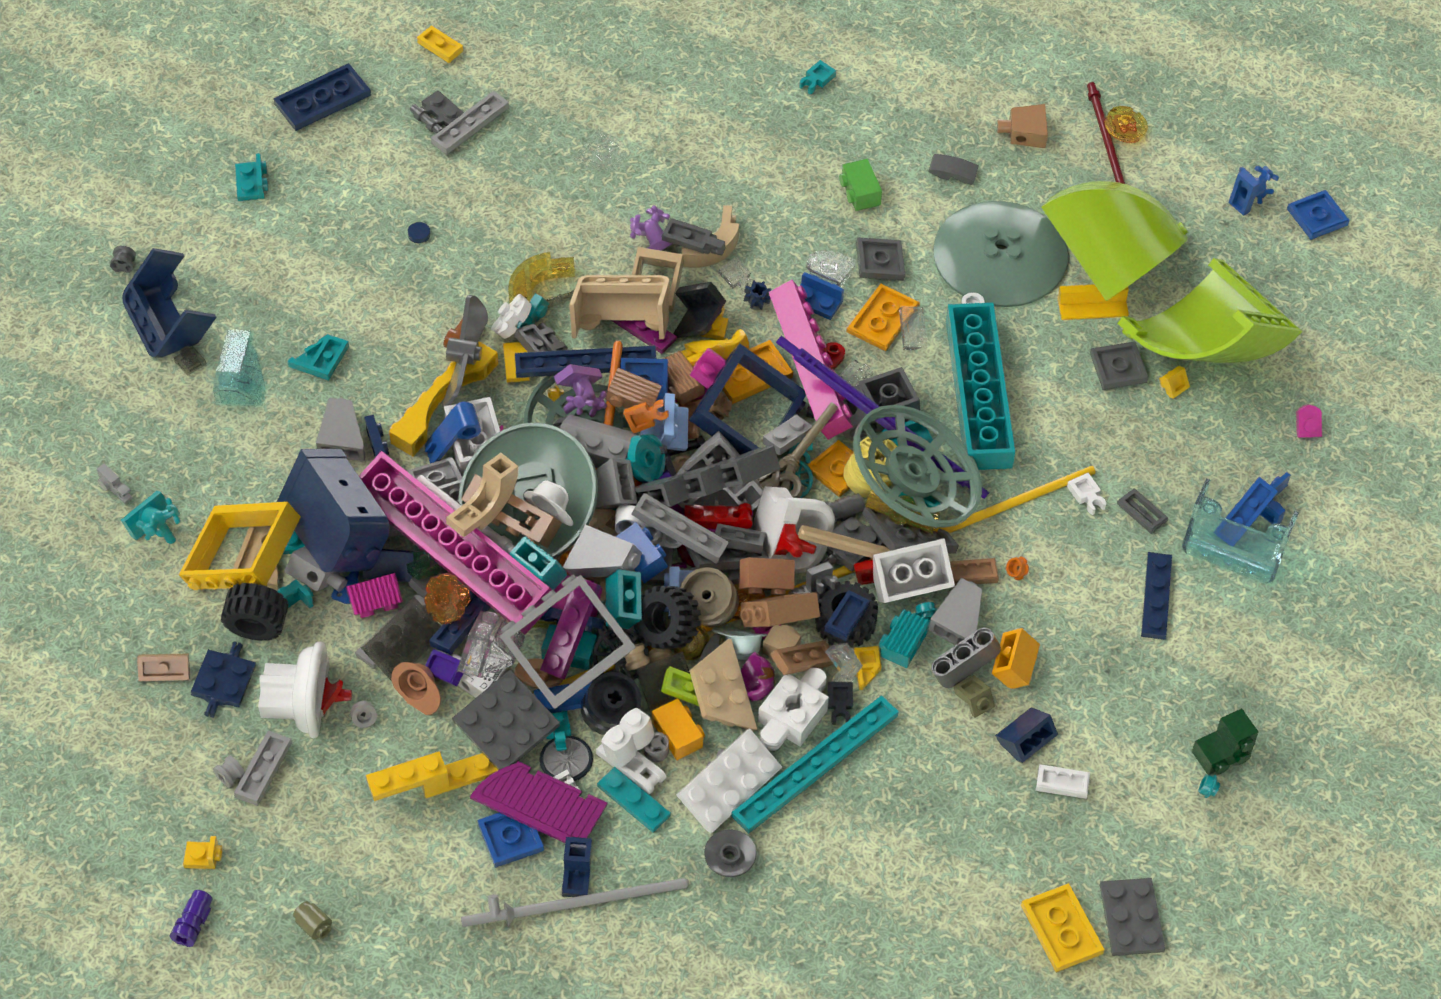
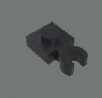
[827,682,853,725]

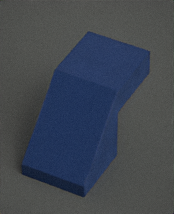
[562,837,592,897]

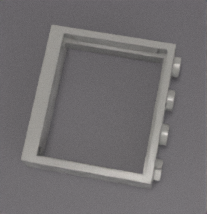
[500,574,636,709]

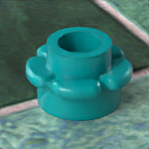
[915,602,938,620]
[1198,774,1220,798]

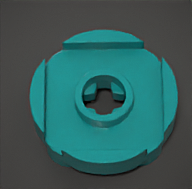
[626,434,665,482]

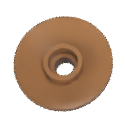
[515,658,564,689]

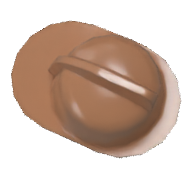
[391,662,441,715]

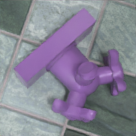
[630,205,672,251]
[554,364,607,417]

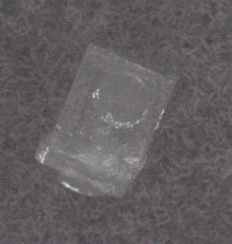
[825,643,863,682]

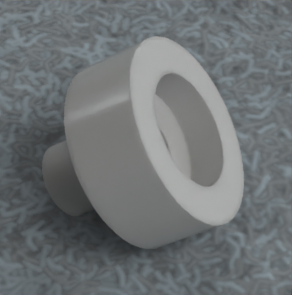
[350,701,377,728]

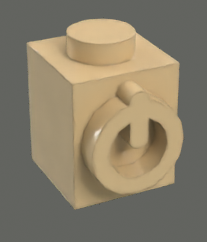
[762,625,802,663]

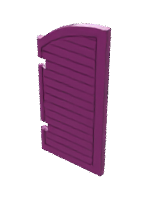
[470,761,608,843]

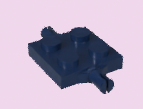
[191,641,256,718]

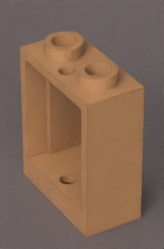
[741,592,820,627]

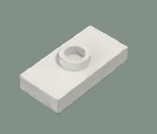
[1036,764,1090,799]

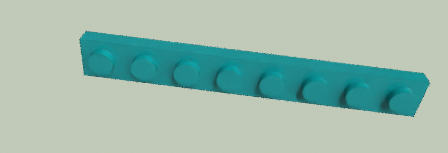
[731,695,899,834]

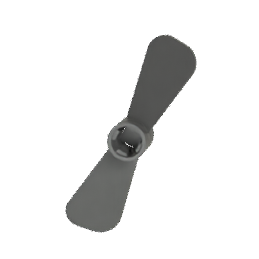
[442,295,488,407]

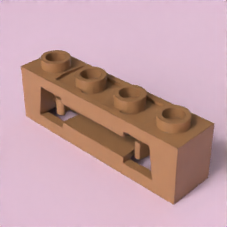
[461,474,562,548]

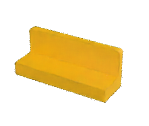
[1058,284,1129,320]

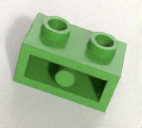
[839,158,882,211]

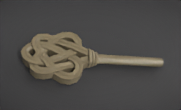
[753,402,838,518]

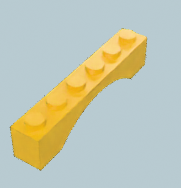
[389,341,499,457]

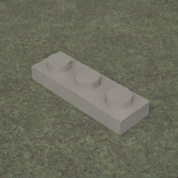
[234,730,292,806]

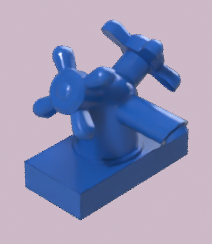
[1228,166,1279,216]

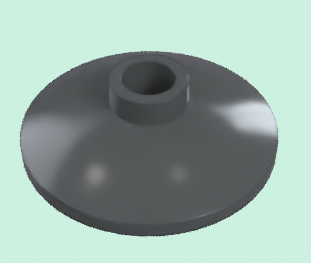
[704,829,756,877]

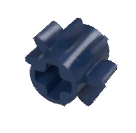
[743,280,772,310]

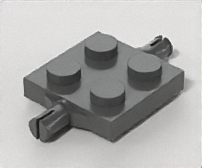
[819,516,886,572]

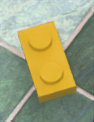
[417,25,463,63]

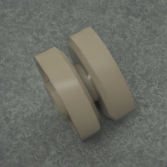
[680,567,739,628]

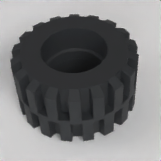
[815,581,878,649]
[221,583,289,641]
[634,586,701,649]

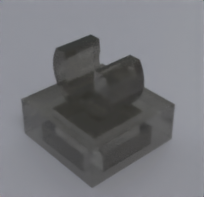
[174,345,207,376]

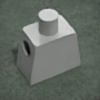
[596,458,637,509]
[284,546,348,592]

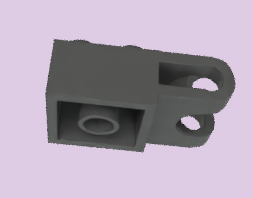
[843,367,920,441]

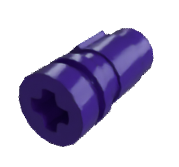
[169,890,213,947]

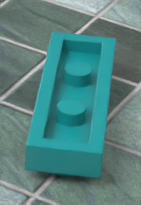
[597,767,671,833]

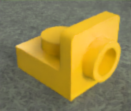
[183,836,223,869]

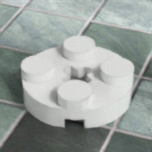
[491,294,531,339]

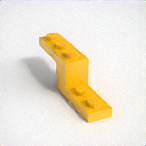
[366,751,498,801]

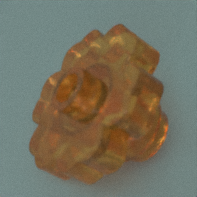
[424,573,470,624]

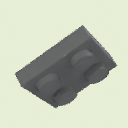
[856,237,905,281]
[1090,341,1148,390]

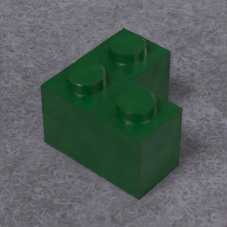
[1192,708,1259,775]

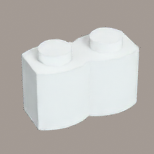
[601,708,655,767]

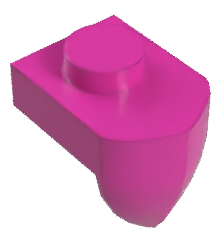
[1296,404,1322,438]

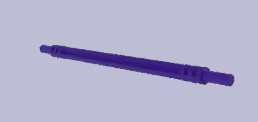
[776,335,990,499]

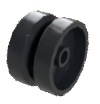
[581,672,642,735]

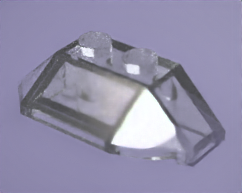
[457,611,525,678]

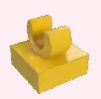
[1159,366,1190,399]

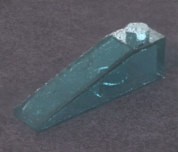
[213,330,266,407]

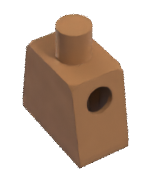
[997,104,1048,148]

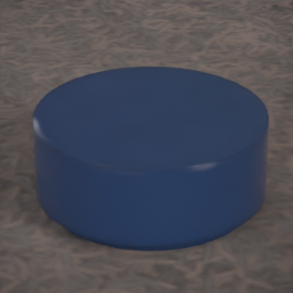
[408,222,430,243]

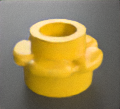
[548,386,564,402]

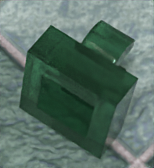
[406,550,440,580]

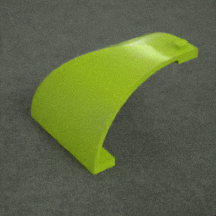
[1041,181,1189,301]
[1117,258,1303,363]

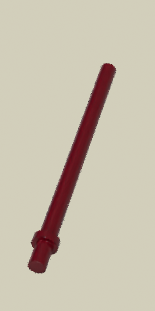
[1087,82,1125,184]

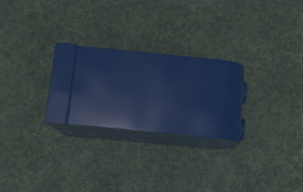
[277,449,389,572]

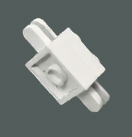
[758,668,829,751]

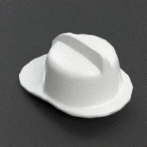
[524,481,573,526]

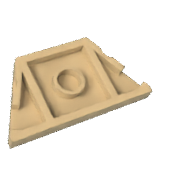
[689,639,757,732]

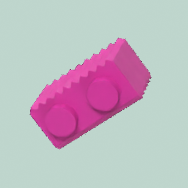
[346,573,403,618]

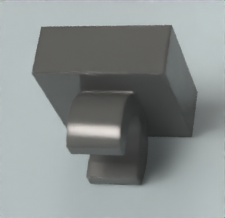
[806,562,835,594]

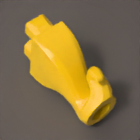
[681,329,749,367]

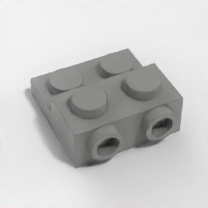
[407,457,462,502]

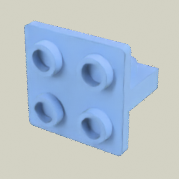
[640,393,688,451]

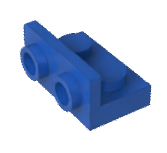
[800,272,844,320]

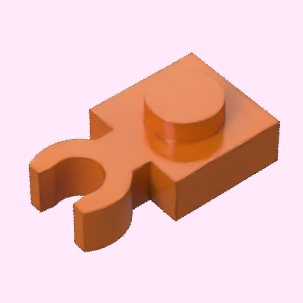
[624,400,669,434]

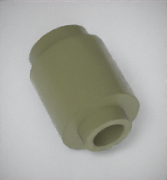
[293,901,332,940]

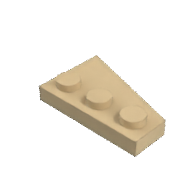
[233,526,278,590]

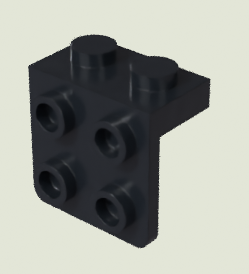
[673,282,726,338]

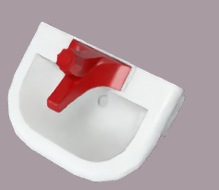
[752,486,835,574]
[258,641,353,738]

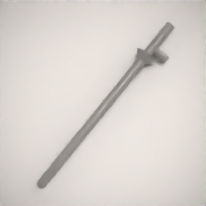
[461,878,689,927]

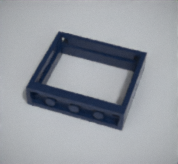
[689,344,806,455]

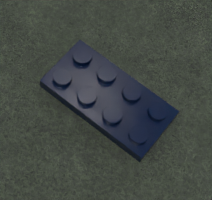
[273,63,371,131]

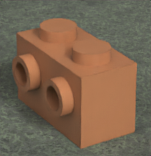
[739,557,795,595]

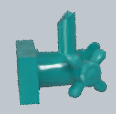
[121,491,180,544]

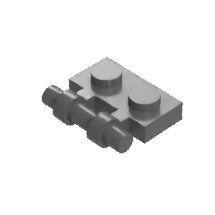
[410,90,464,134]
[514,322,568,352]

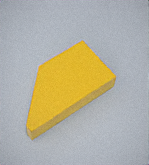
[854,646,881,690]

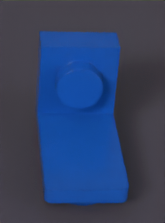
[1261,472,1291,527]

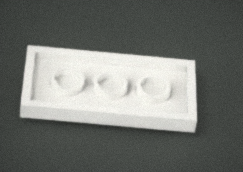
[676,728,782,833]

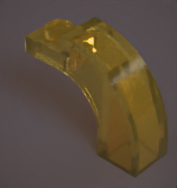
[508,252,575,304]

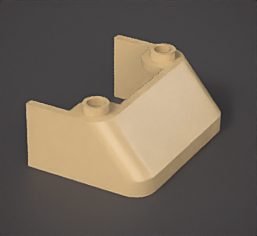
[569,275,670,339]

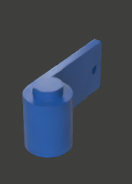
[425,401,481,464]

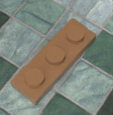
[771,640,838,675]

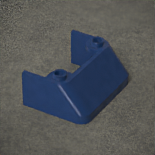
[122,248,217,358]

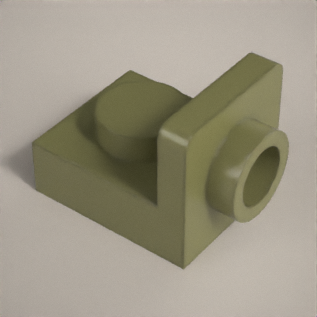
[953,675,995,718]

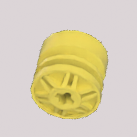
[844,437,897,499]

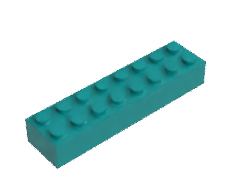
[946,302,1015,470]

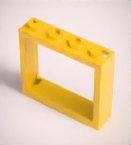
[179,502,301,590]

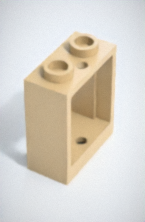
[632,247,684,312]

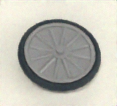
[539,736,593,782]

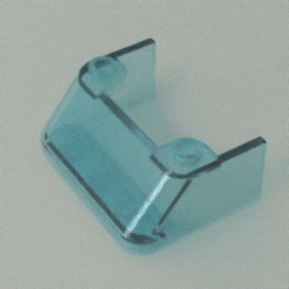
[1182,478,1299,584]

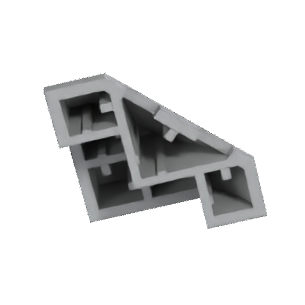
[676,431,764,510]

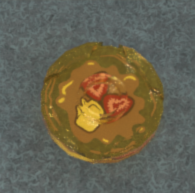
[1105,106,1148,143]

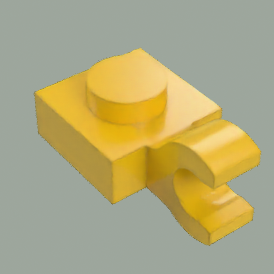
[701,304,728,340]

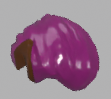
[740,652,775,701]

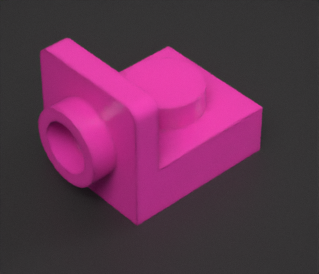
[690,348,726,389]

